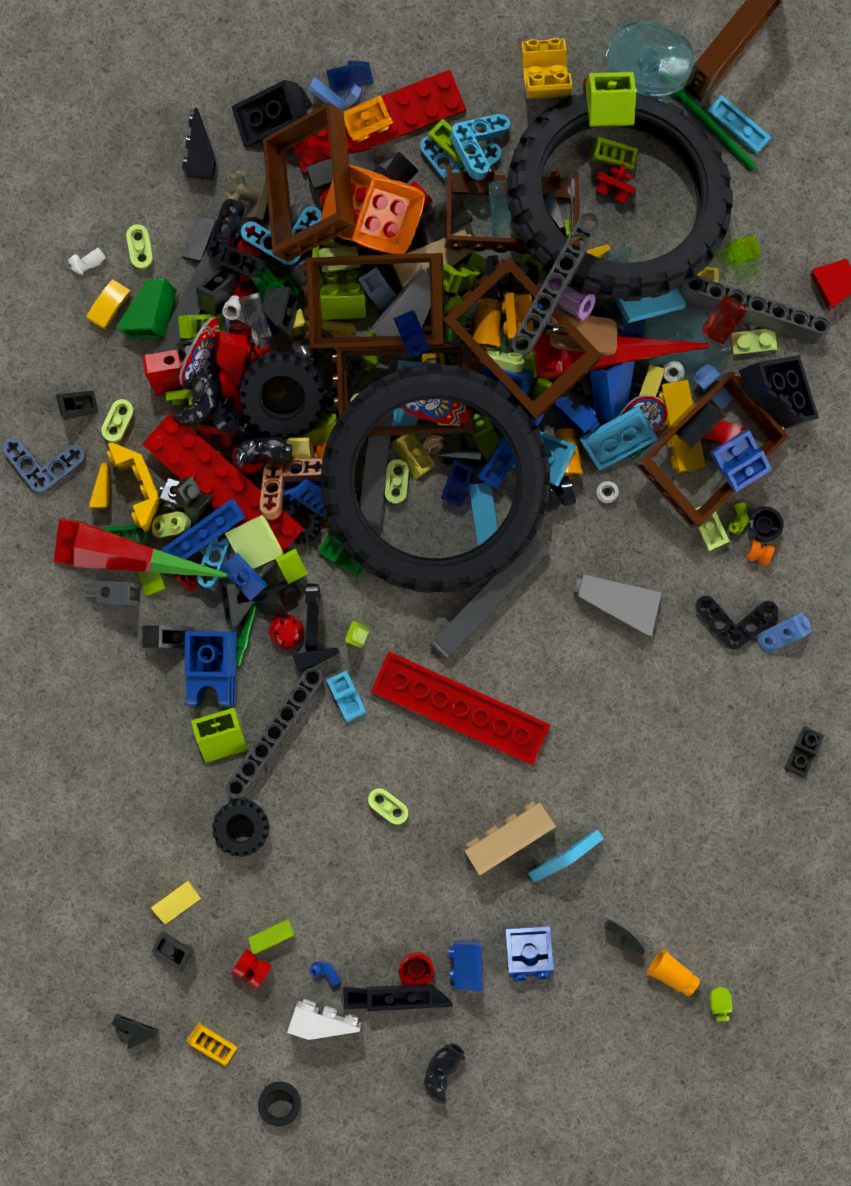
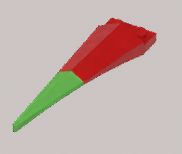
[53,517,228,577]

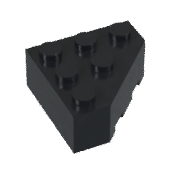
[739,355,819,429]

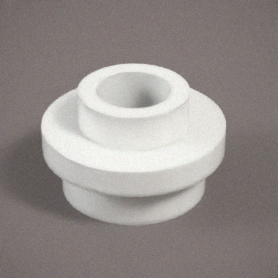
[663,361,685,383]
[596,481,619,503]

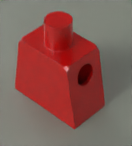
[810,259,851,310]
[142,350,184,396]

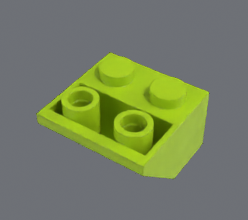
[585,72,636,127]
[320,270,366,320]
[191,708,248,763]

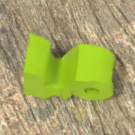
[443,264,481,294]

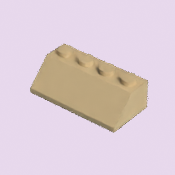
[465,801,556,875]

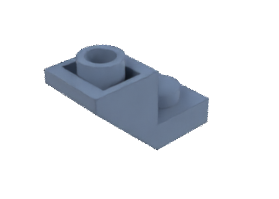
[358,267,398,312]

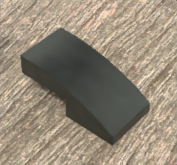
[604,918,645,954]

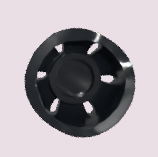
[748,506,784,542]

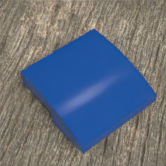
[710,430,772,492]

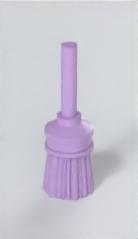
[537,279,595,320]

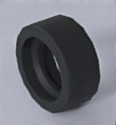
[258,1081,301,1127]

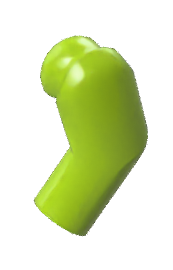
[729,502,749,534]

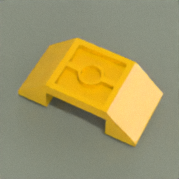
[521,38,573,99]
[107,442,161,532]

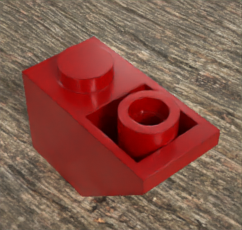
[216,332,250,385]

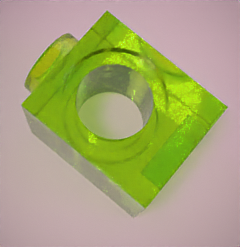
[725,234,762,268]

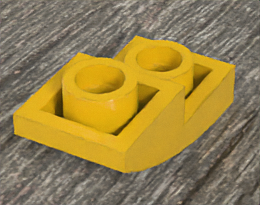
[86,279,131,329]

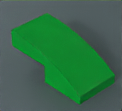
[318,534,363,577]

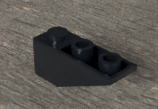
[182,108,216,180]

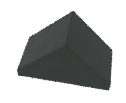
[56,391,99,420]

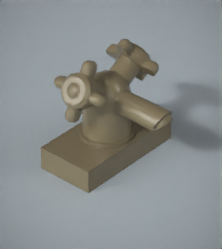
[224,170,268,221]

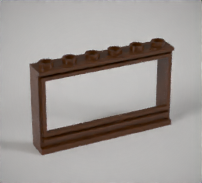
[444,165,579,254]

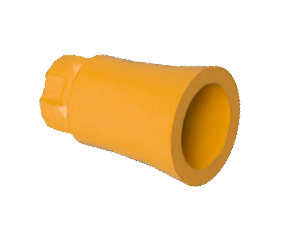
[473,298,501,349]
[555,428,583,478]
[647,949,700,997]

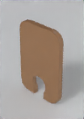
[550,312,617,355]

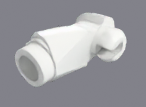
[68,248,106,275]

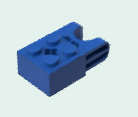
[185,630,236,709]

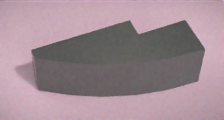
[307,150,376,191]

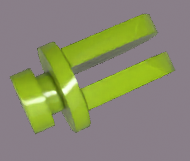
[709,987,733,1022]

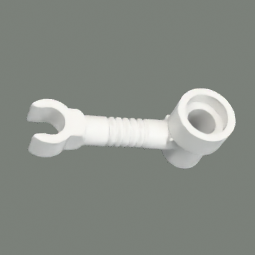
[222,295,260,346]

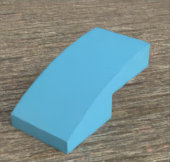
[327,671,367,722]

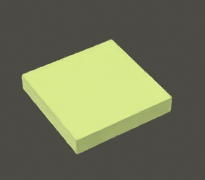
[225,515,284,569]

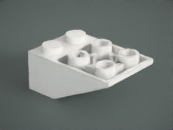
[287,999,362,1040]

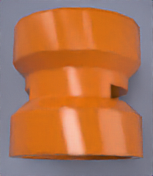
[746,539,775,567]

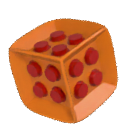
[321,165,425,255]

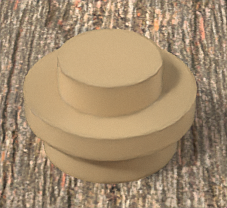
[423,434,444,454]

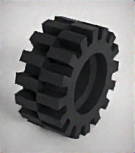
[284,503,321,544]

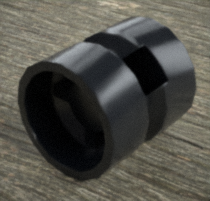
[498,262,539,294]
[545,476,576,513]

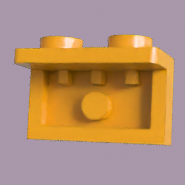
[344,95,393,142]
[502,293,534,340]

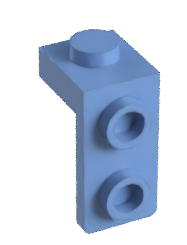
[308,77,361,111]
[692,363,734,409]
[756,612,812,654]

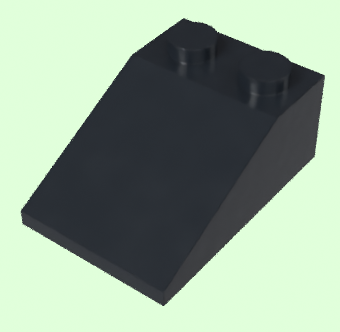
[231,80,308,147]

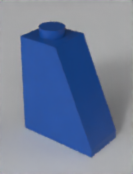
[590,361,635,423]

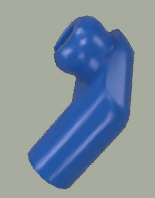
[309,961,341,987]

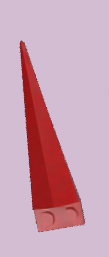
[533,332,710,379]

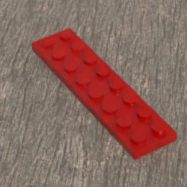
[293,69,466,175]
[142,411,304,562]
[370,651,551,765]

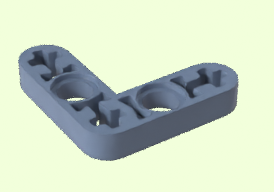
[3,438,86,493]

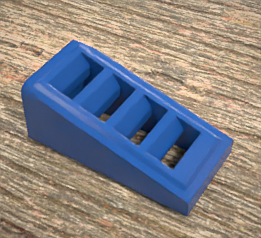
[290,479,327,518]

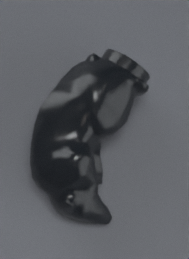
[171,372,218,426]
[234,437,292,468]
[424,1043,465,1104]

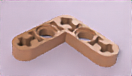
[260,458,322,520]

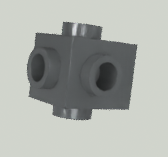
[158,478,186,513]

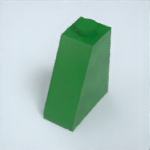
[117,278,177,338]

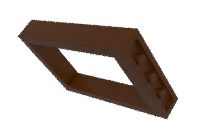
[684,0,783,102]
[263,102,356,262]
[303,253,446,348]
[443,257,603,420]
[332,343,473,436]
[633,371,789,528]

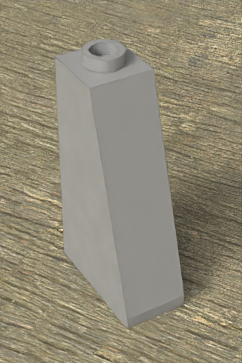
[372,265,431,359]
[574,574,661,637]

